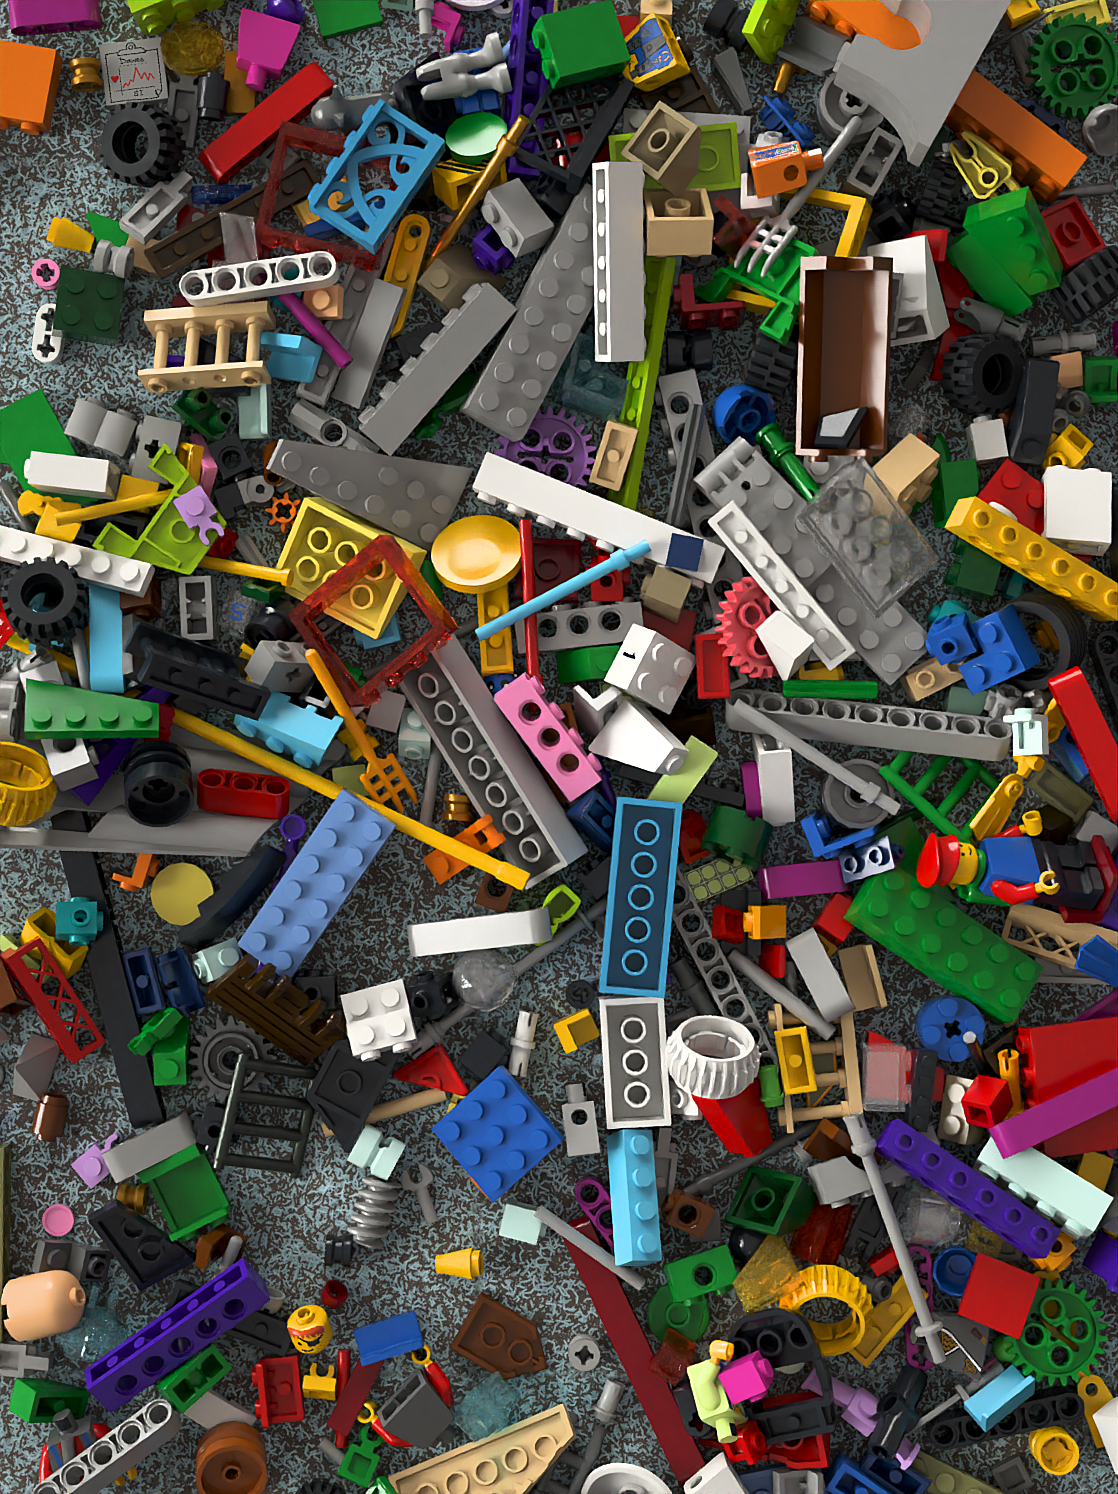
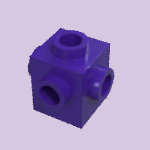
[472,224,517,276]

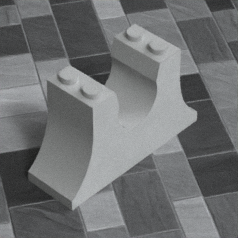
[832,0,1012,167]

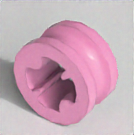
[31,259,60,290]

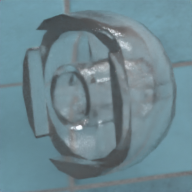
[452,948,517,1011]

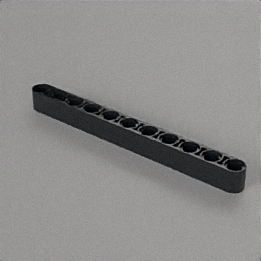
[50,810,167,1129]

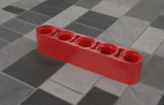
[198,62,335,185]
[1047,666,1118,823]

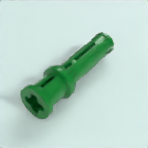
[755,423,828,509]

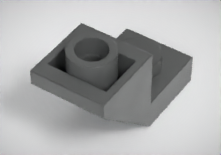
[32,1239,112,1282]

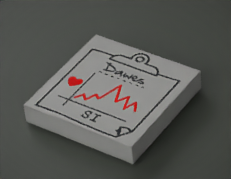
[99,37,169,110]

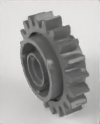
[188,1015,279,1103]

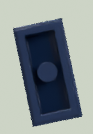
[565,789,616,853]
[121,946,167,1016]
[859,1452,932,1494]

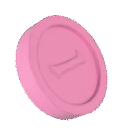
[42,1204,75,1237]

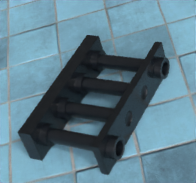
[123,621,272,721]

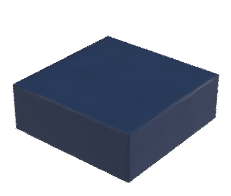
[665,533,704,572]

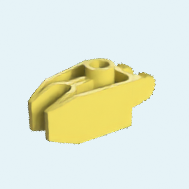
[949,130,1021,199]

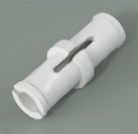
[507,1010,539,1077]

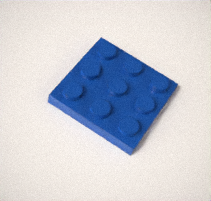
[431,1065,565,1203]

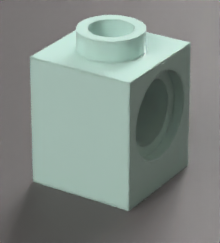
[499,1199,547,1245]

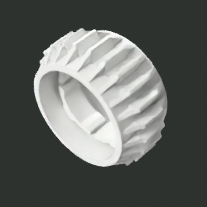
[664,1015,761,1099]

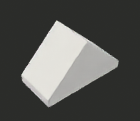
[756,610,815,681]

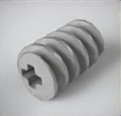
[347,1176,402,1249]

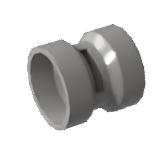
[93,239,135,279]

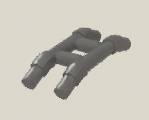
[529,1411,608,1494]

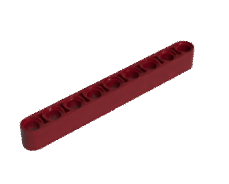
[561,1214,707,1487]

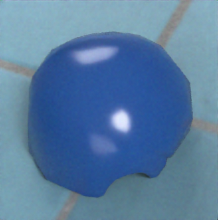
[933,1245,977,1297]

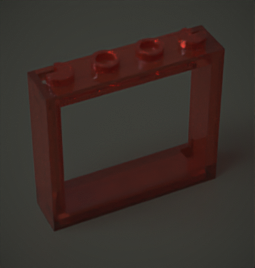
[255,121,406,272]
[287,535,459,708]

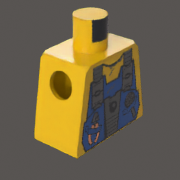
[611,12,691,92]

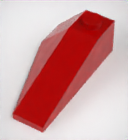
[697,1391,830,1469]

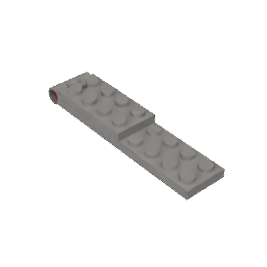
[693,436,928,687]

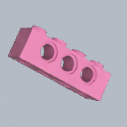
[494,672,603,802]

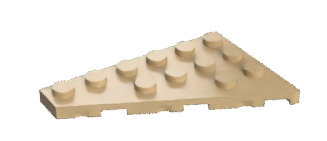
[388,1403,576,1494]

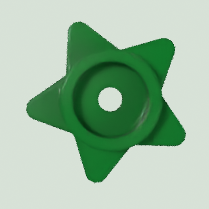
[412,405,441,440]

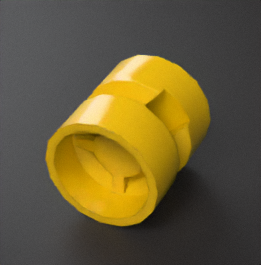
[1028,1425,1079,1475]

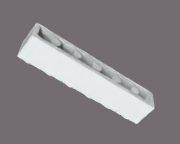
[592,161,647,362]

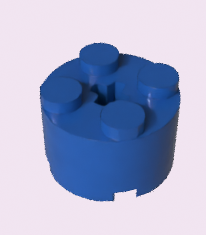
[915,995,986,1062]

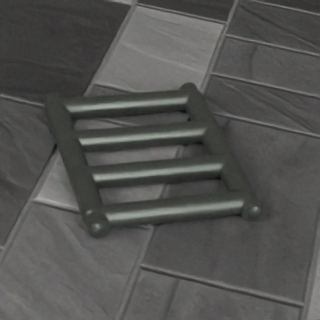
[212,1052,323,1179]

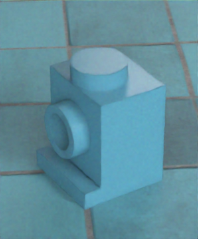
[353,613,403,652]

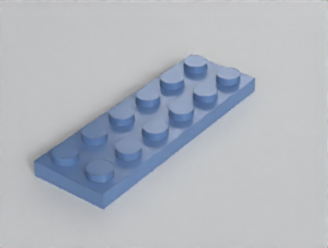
[237,788,397,978]

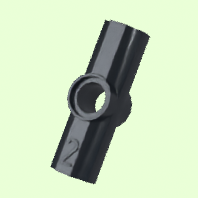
[868,1365,928,1462]

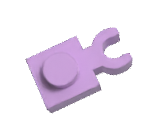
[172,485,225,546]
[71,1132,120,1189]

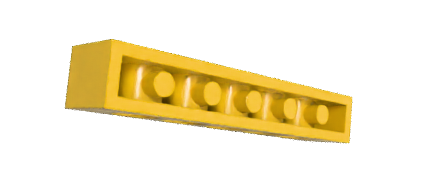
[944,496,1118,621]

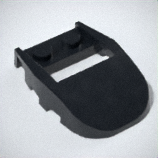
[728,1308,837,1445]

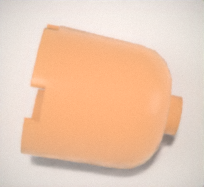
[1,1270,86,1342]

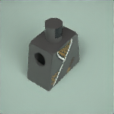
[910,1311,990,1379]

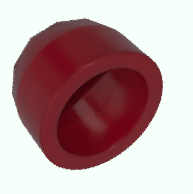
[320,1280,349,1309]

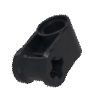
[671,1377,717,1440]

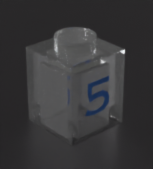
[216,588,266,640]

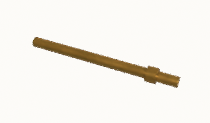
[421,115,530,273]

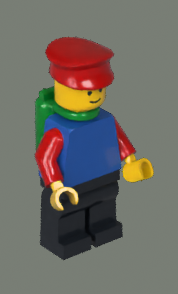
[916,810,1105,910]

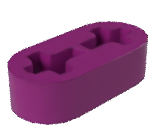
[740,761,762,820]

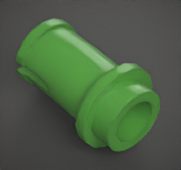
[758,1065,785,1108]

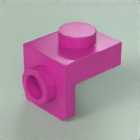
[431,1,465,53]

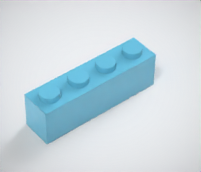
[606,1129,662,1266]

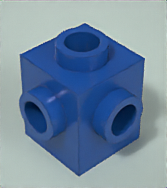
[925,612,979,666]

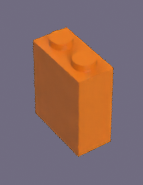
[0,40,63,135]

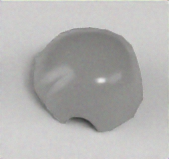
[1082,103,1118,157]

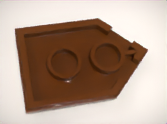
[449,1292,548,1380]

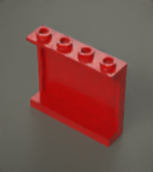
[1016,1013,1118,1158]

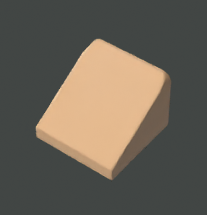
[1047,351,1083,389]

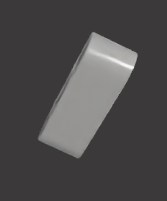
[785,927,856,1023]
[102,1111,198,1183]

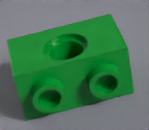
[662,1244,739,1307]

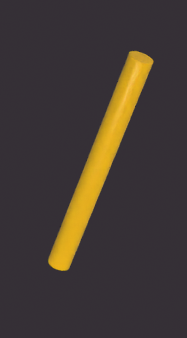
[53,488,174,527]

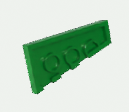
[24,678,159,739]

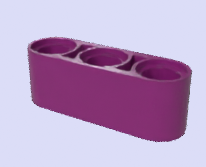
[8,0,101,36]
[757,859,851,899]
[575,1175,614,1250]

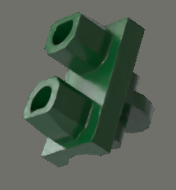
[172,387,234,443]

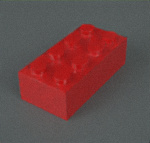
[976,458,1094,564]

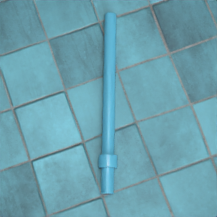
[475,539,652,641]

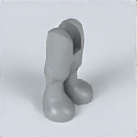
[416,32,512,100]

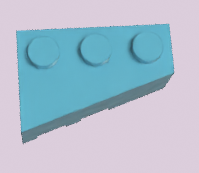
[233,691,344,771]

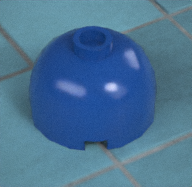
[712,384,776,445]

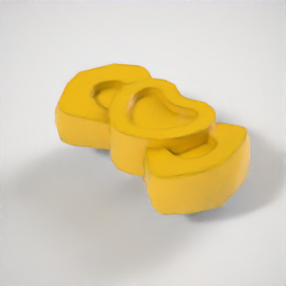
[17,490,64,517]

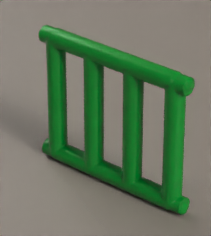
[879,750,1001,845]

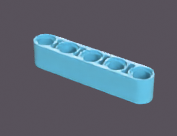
[89,551,126,694]

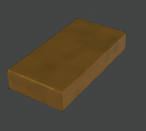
[224,50,257,116]

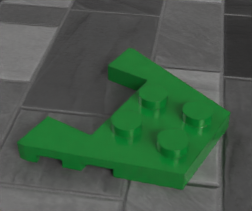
[694,227,820,345]

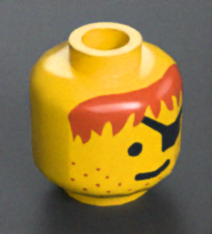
[287,1305,333,1354]

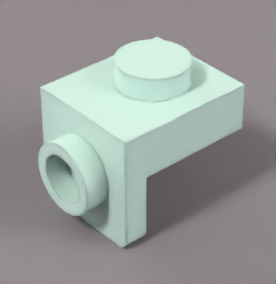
[398,708,432,760]
[1003,708,1049,756]
[192,937,243,984]

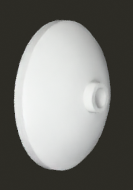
[581,1463,672,1494]

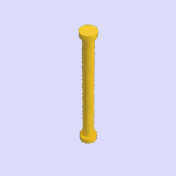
[198,556,294,587]

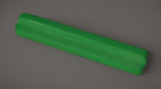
[782,679,878,699]

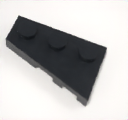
[88,1199,196,1292]

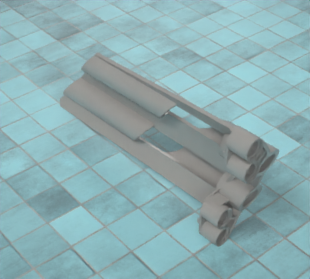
[0,680,348,857]

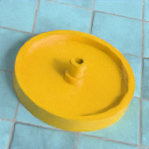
[431,515,521,594]

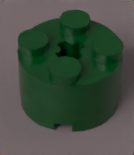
[699,805,774,871]

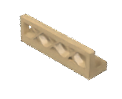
[1001,903,1118,970]

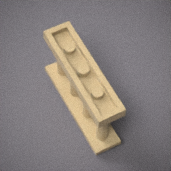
[138,301,276,394]
[767,1003,863,1133]

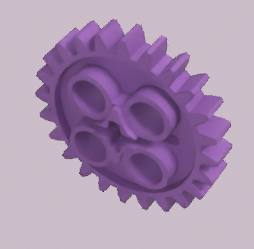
[494,406,596,489]

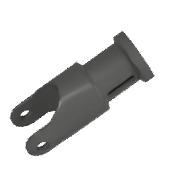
[954,297,1029,346]

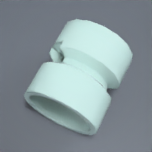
[347,1123,406,1182]

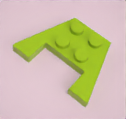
[92,443,227,576]

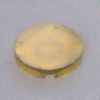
[160,21,224,76]

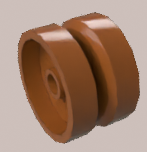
[195,1421,268,1494]

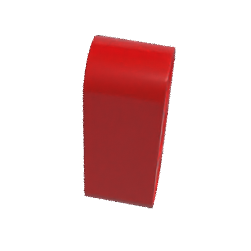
[197,768,290,819]

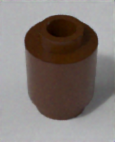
[31,1093,69,1142]

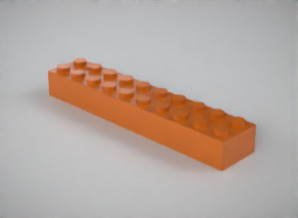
[804,0,1088,205]

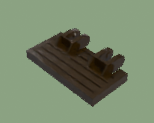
[206,953,347,1066]

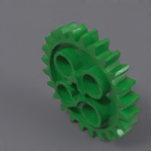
[1025,13,1118,120]
[1001,1278,1108,1386]

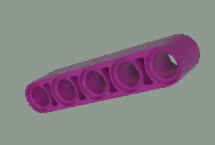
[988,1067,1118,1159]

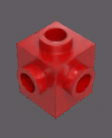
[585,552,630,601]

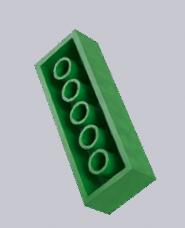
[843,866,1044,1025]

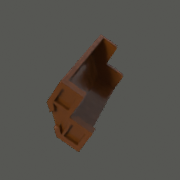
[795,256,893,463]

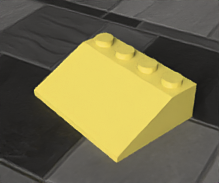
[275,497,427,640]

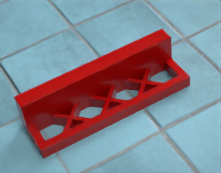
[0,936,106,1064]

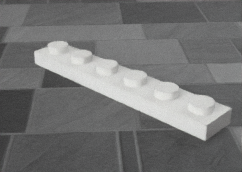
[708,500,856,671]
[0,526,155,597]

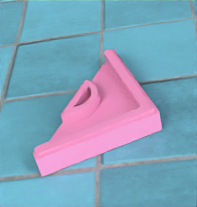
[189,433,218,499]

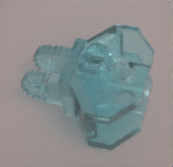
[59,1286,128,1363]
[453,1371,521,1442]

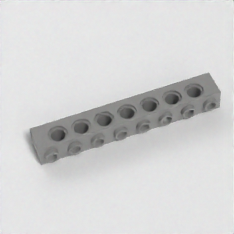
[654,369,746,627]

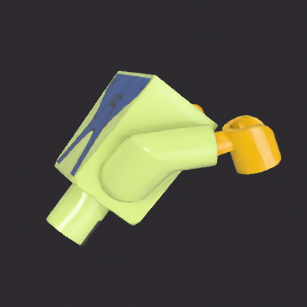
[687,1340,748,1443]

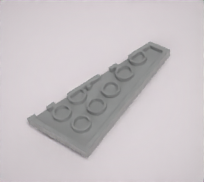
[266,439,474,553]

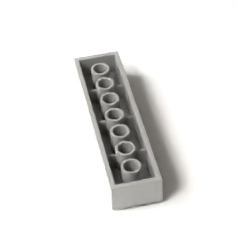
[459,182,594,442]
[392,634,588,890]

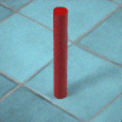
[335,1349,351,1448]

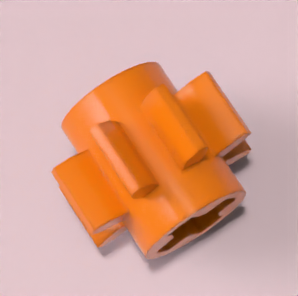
[265,492,302,533]

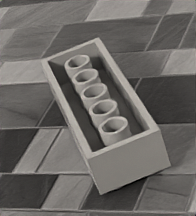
[358,283,517,456]

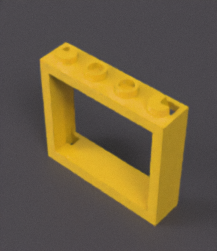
[724,187,873,318]

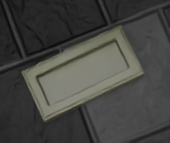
[1025,760,1096,824]

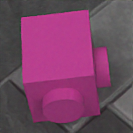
[718,1350,774,1405]

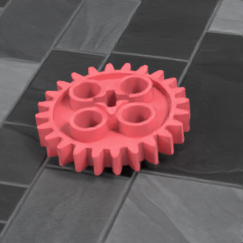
[715,576,780,679]

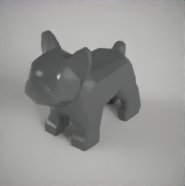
[310,85,400,141]

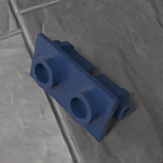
[838,836,905,884]
[156,947,206,1016]

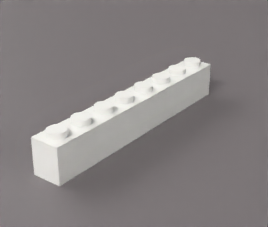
[472,452,726,589]

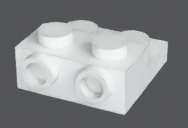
[340,979,419,1062]

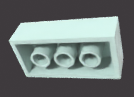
[972,1136,1113,1240]

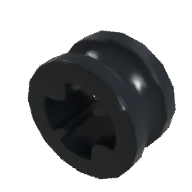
[566,980,594,1009]

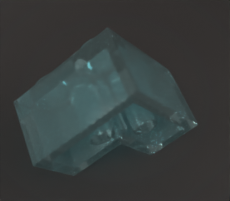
[551,332,629,421]

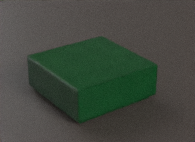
[241,578,285,604]

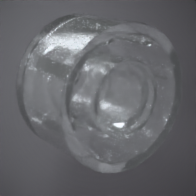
[902,1186,961,1247]

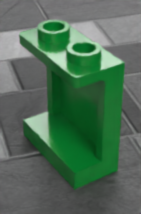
[138,1143,233,1242]

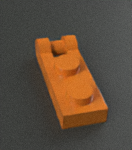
[422,813,507,885]

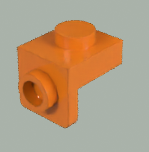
[112,853,161,892]

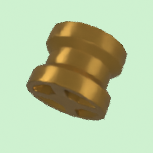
[69,57,103,93]
[442,794,474,822]
[117,1182,149,1216]

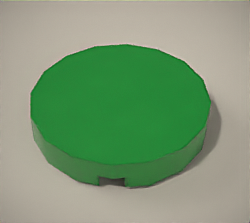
[445,112,508,165]
[647,1283,710,1347]

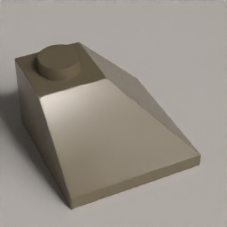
[620,100,701,198]
[417,241,507,313]

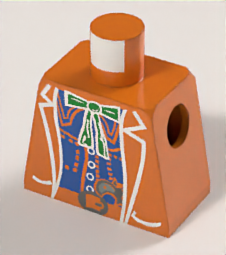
[748,141,824,199]

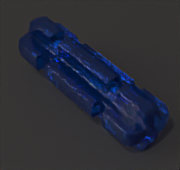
[191,184,253,205]

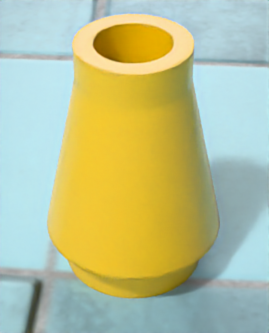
[46,216,96,254]
[435,1247,484,1280]

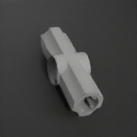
[287,398,382,454]

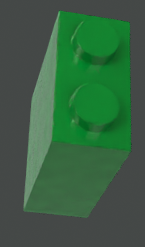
[532,0,631,89]

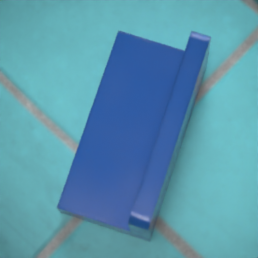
[353,1310,424,1366]

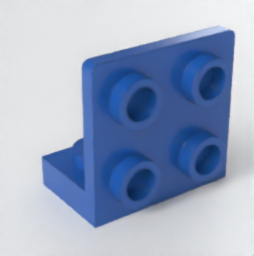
[800,810,880,859]

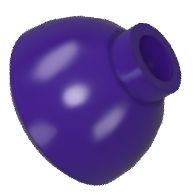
[263,0,305,24]

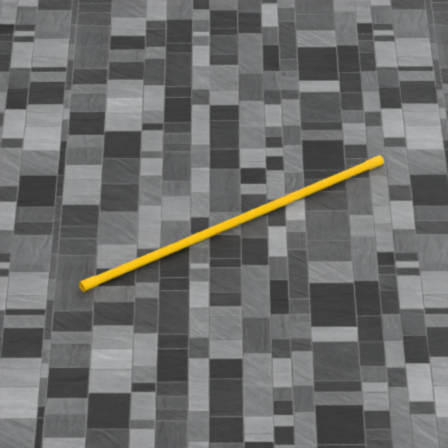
[6,632,531,891]

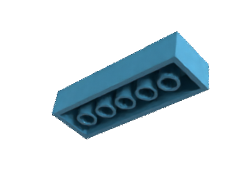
[599,797,683,998]

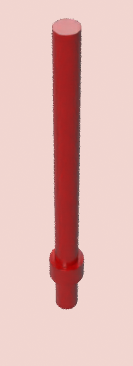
[519,520,544,713]

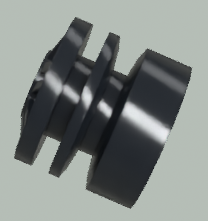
[123,740,194,827]

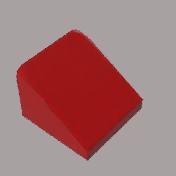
[758,944,786,978]

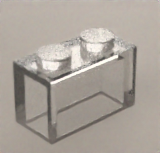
[862,1042,911,1112]

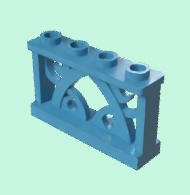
[308,98,446,255]

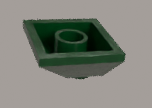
[724,1165,817,1237]

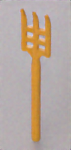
[305,649,418,814]

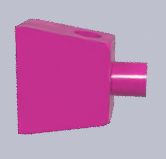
[236,7,301,92]

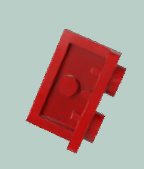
[252,1353,306,1429]

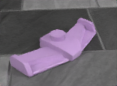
[801,1366,921,1470]

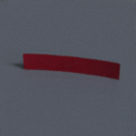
[326,1357,385,1436]

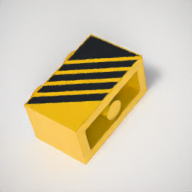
[432,157,507,211]

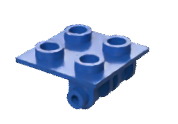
[759,95,818,152]

